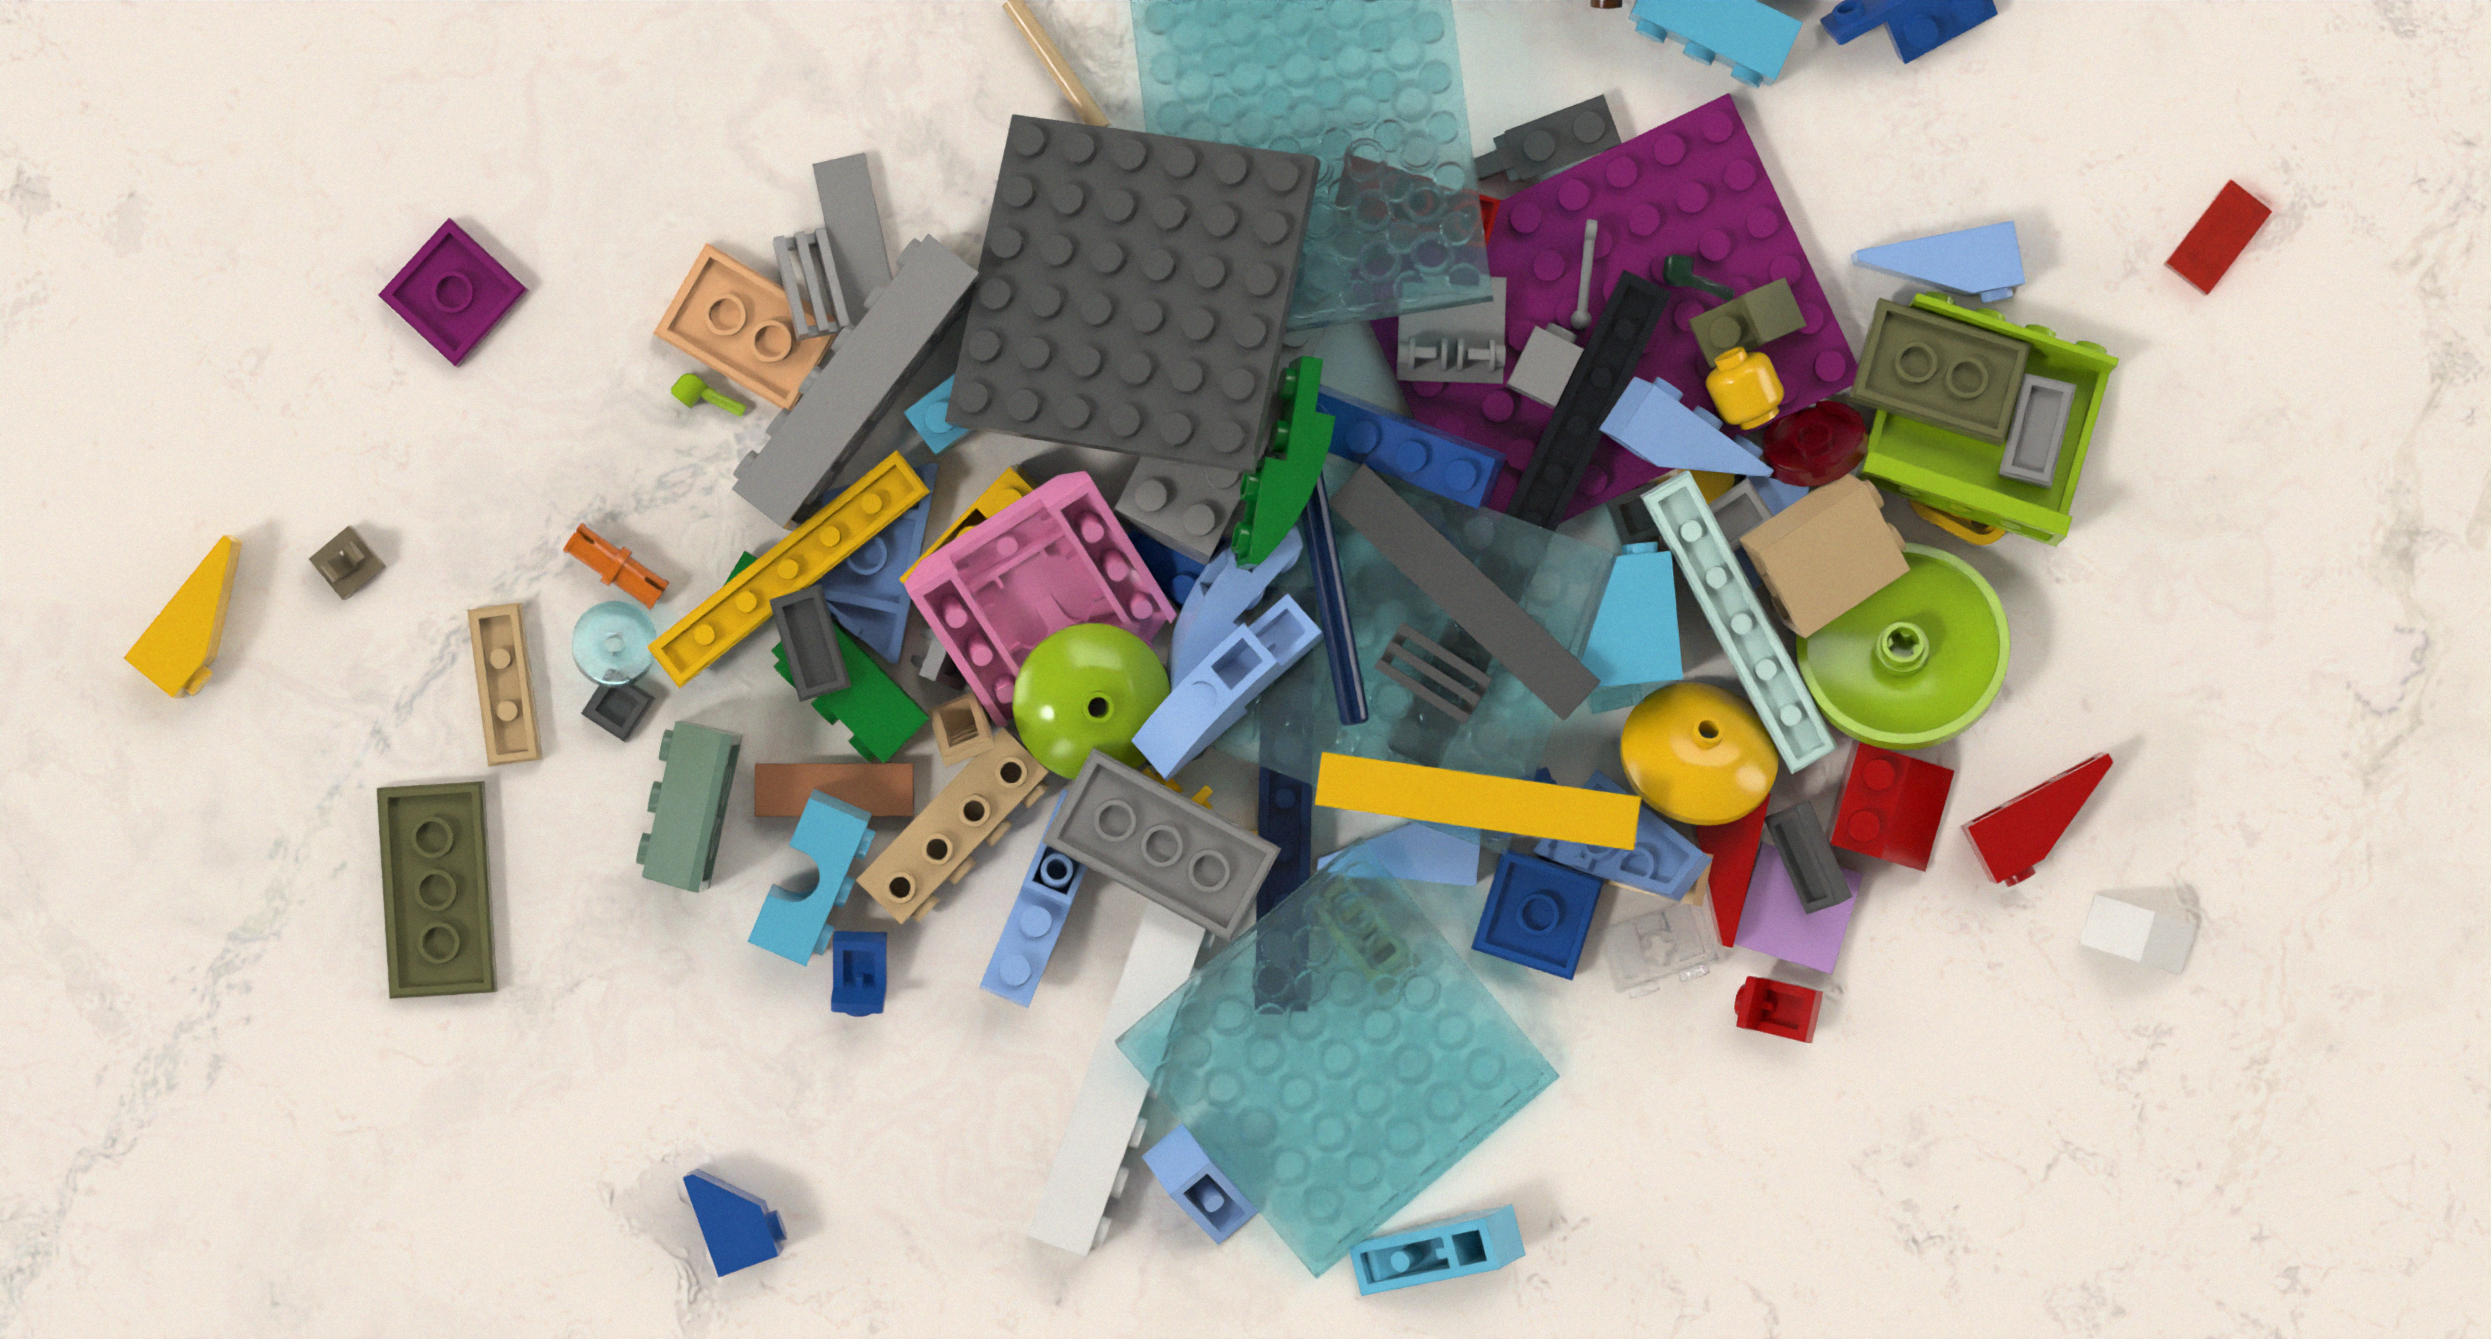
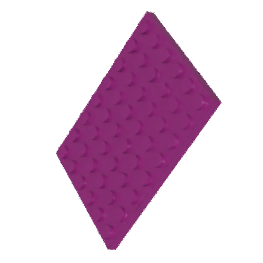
[1349,93,1858,558]

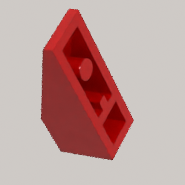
[1961,752,2114,887]
[1692,793,1771,948]

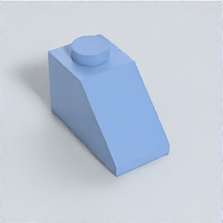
[1142,1123,1259,1245]

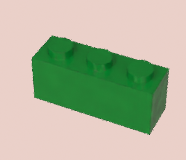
[771,619,930,763]

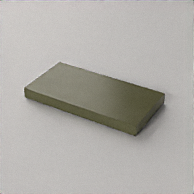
[377,781,498,999]

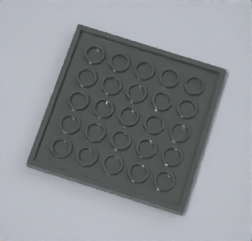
[945,114,1321,474]

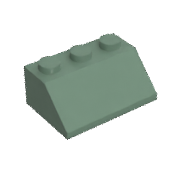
[636,721,743,893]

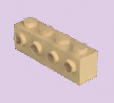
[856,727,1051,925]

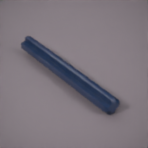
[1301,471,1369,726]

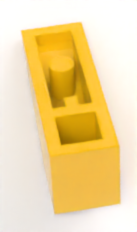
[123,535,242,698]

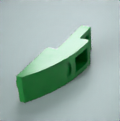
[1231,355,1336,570]

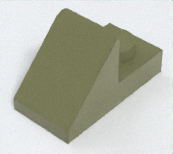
[1687,277,1807,369]

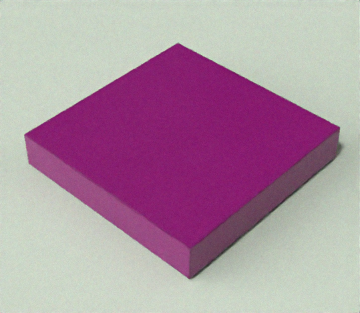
[378,218,529,368]

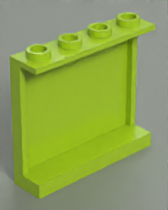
[1856,291,2119,547]

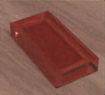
[2163,179,2272,296]

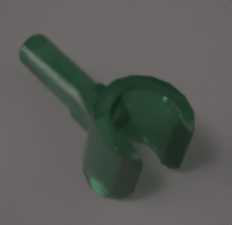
[1663,254,1735,302]

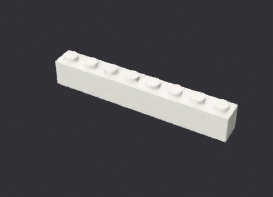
[1027,899,1215,1258]

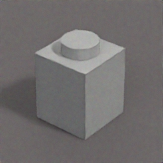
[1505,322,1584,409]

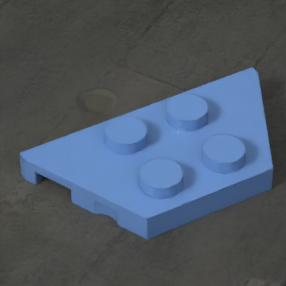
[811,463,939,664]

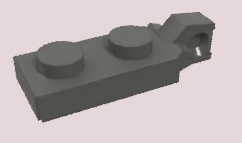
[1472,94,1622,183]

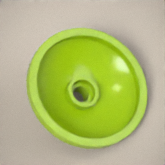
[1012,623,1170,780]

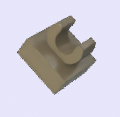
[309,525,386,600]

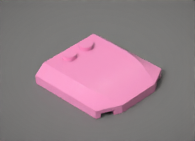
[904,470,1177,727]

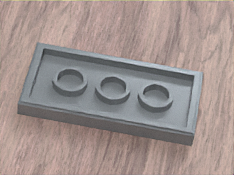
[1042,747,1281,942]

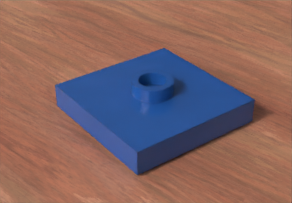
[1471,848,1604,981]

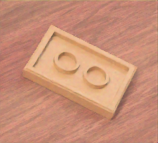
[653,243,839,411]

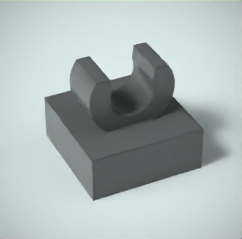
[910,629,967,691]

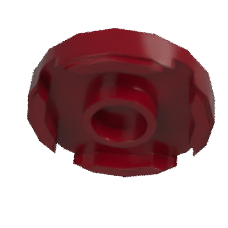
[1762,400,1869,487]

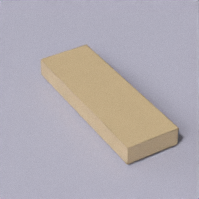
[467,603,543,767]

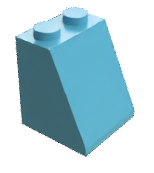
[1576,542,1683,687]

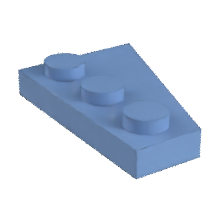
[1532,769,1713,902]

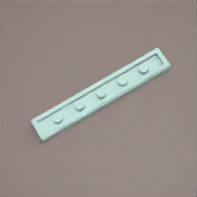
[1640,470,1838,774]

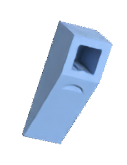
[1599,376,1774,477]

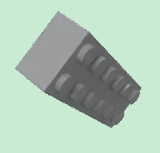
[732,234,981,531]
[1113,250,1352,566]

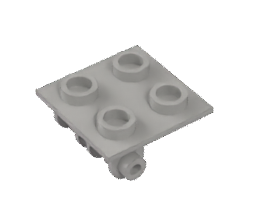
[1397,274,1506,384]

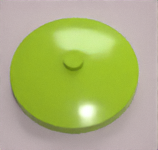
[1796,542,2010,750]

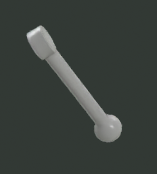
[1571,219,1598,330]

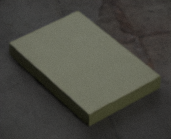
[1848,297,2031,447]

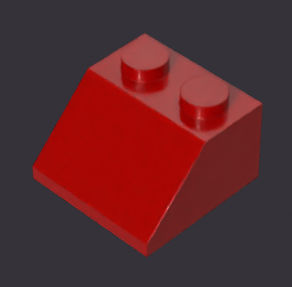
[1825,741,1955,872]

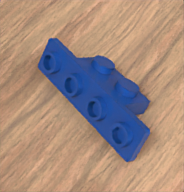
[1820,0,1998,64]

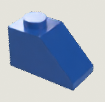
[683,1169,788,1277]

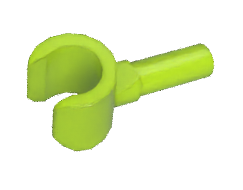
[671,373,746,417]

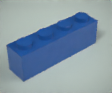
[1315,384,1507,509]

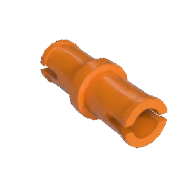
[563,523,670,610]

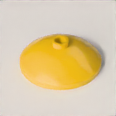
[1620,682,1779,825]

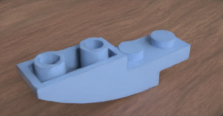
[1166,522,1303,693]
[1131,593,1324,781]
[979,789,1088,1008]

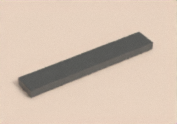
[1328,463,1601,721]

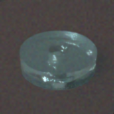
[572,601,657,688]

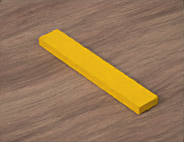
[647,450,930,689]
[1315,752,1642,851]

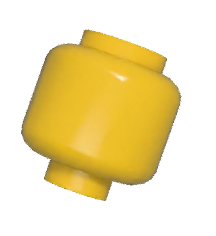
[1705,346,1785,430]

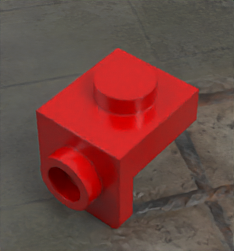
[1734,976,1824,1043]

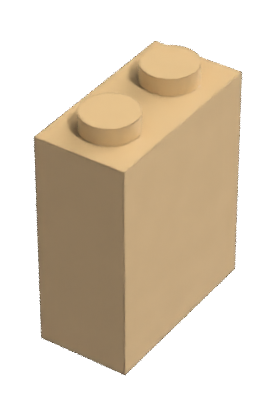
[1739,473,1910,639]

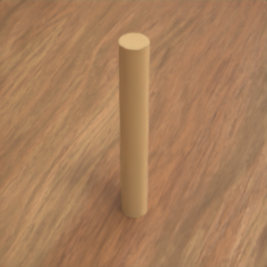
[1002,0,1111,127]

